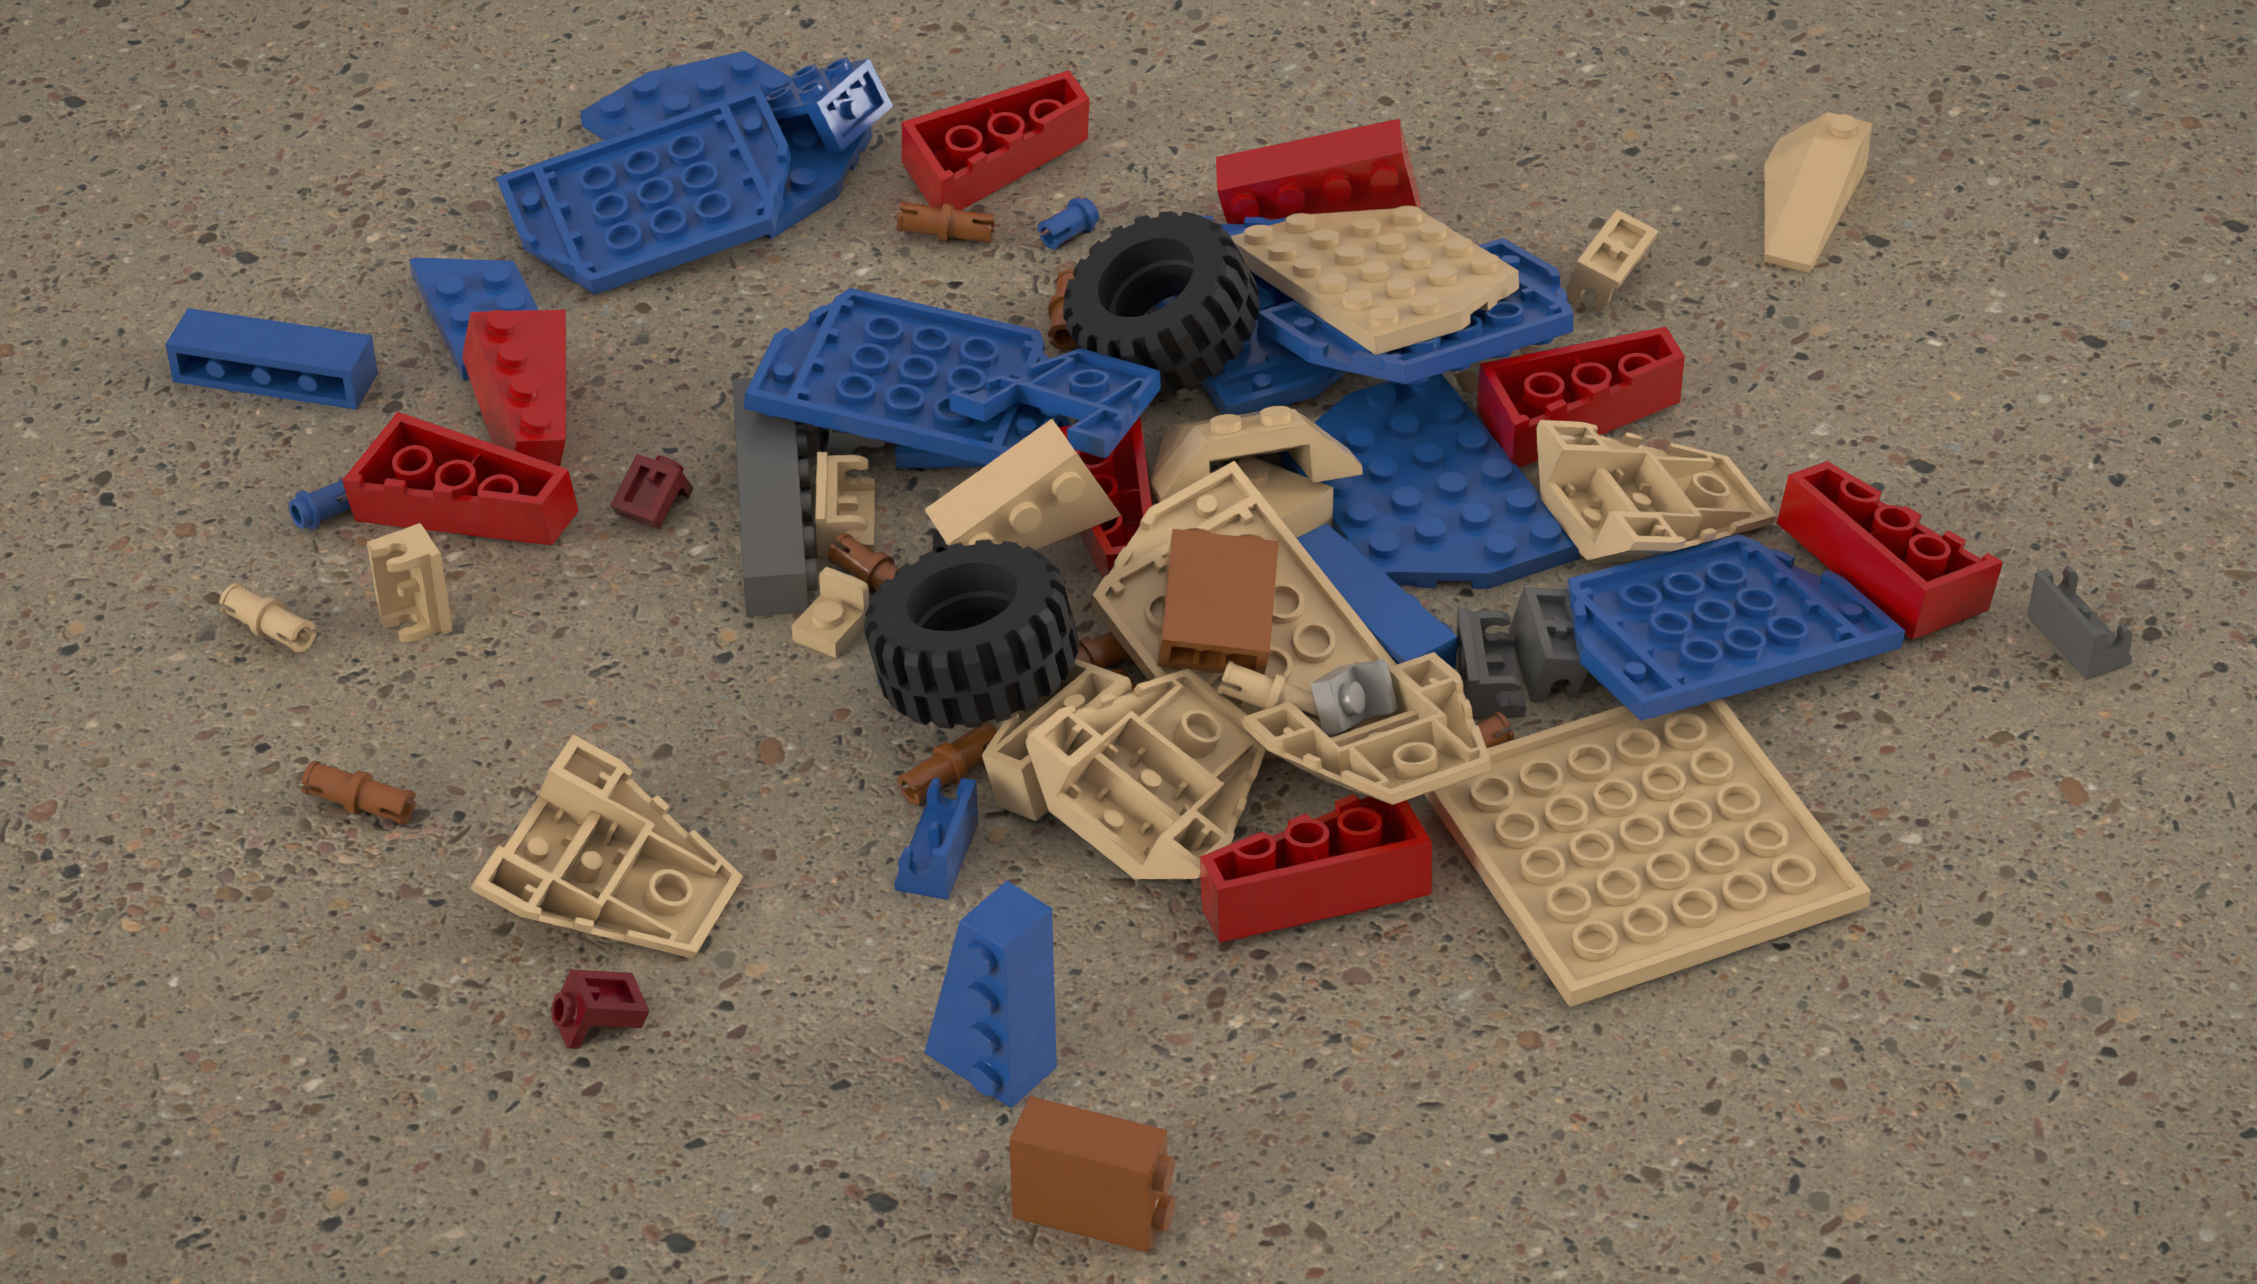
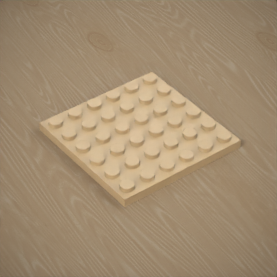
[1424,698,1871,1007]

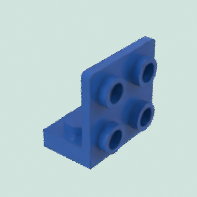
[766,58,893,154]

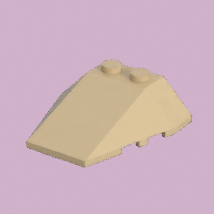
[1150,406,1363,503]
[1536,420,1776,563]
[1242,652,1492,805]
[1025,668,1266,879]
[470,734,743,959]

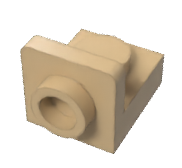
[791,567,870,659]

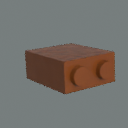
[1157,528,1279,675]
[1009,1096,1175,1253]

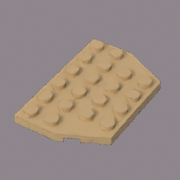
[1231,206,1519,355]
[1091,461,1397,760]

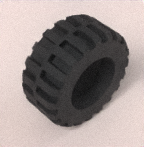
[1063,211,1260,398]
[864,540,1079,729]

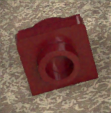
[610,454,694,529]
[551,969,650,1049]

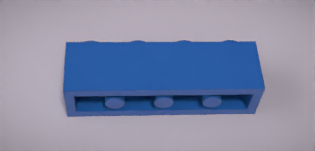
[165,308,378,410]
[1296,523,1458,670]

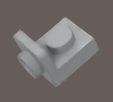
[1310,659,1398,735]

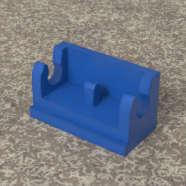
[894,778,978,900]

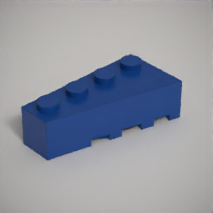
[924,881,1057,1108]

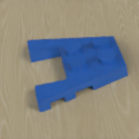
[949,348,1161,458]

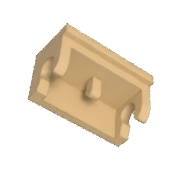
[1566,209,1659,312]
[815,452,875,557]
[367,523,453,642]

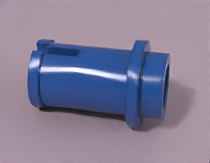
[1037,198,1099,249]
[289,478,351,530]

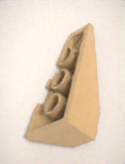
[1763,112,1872,273]

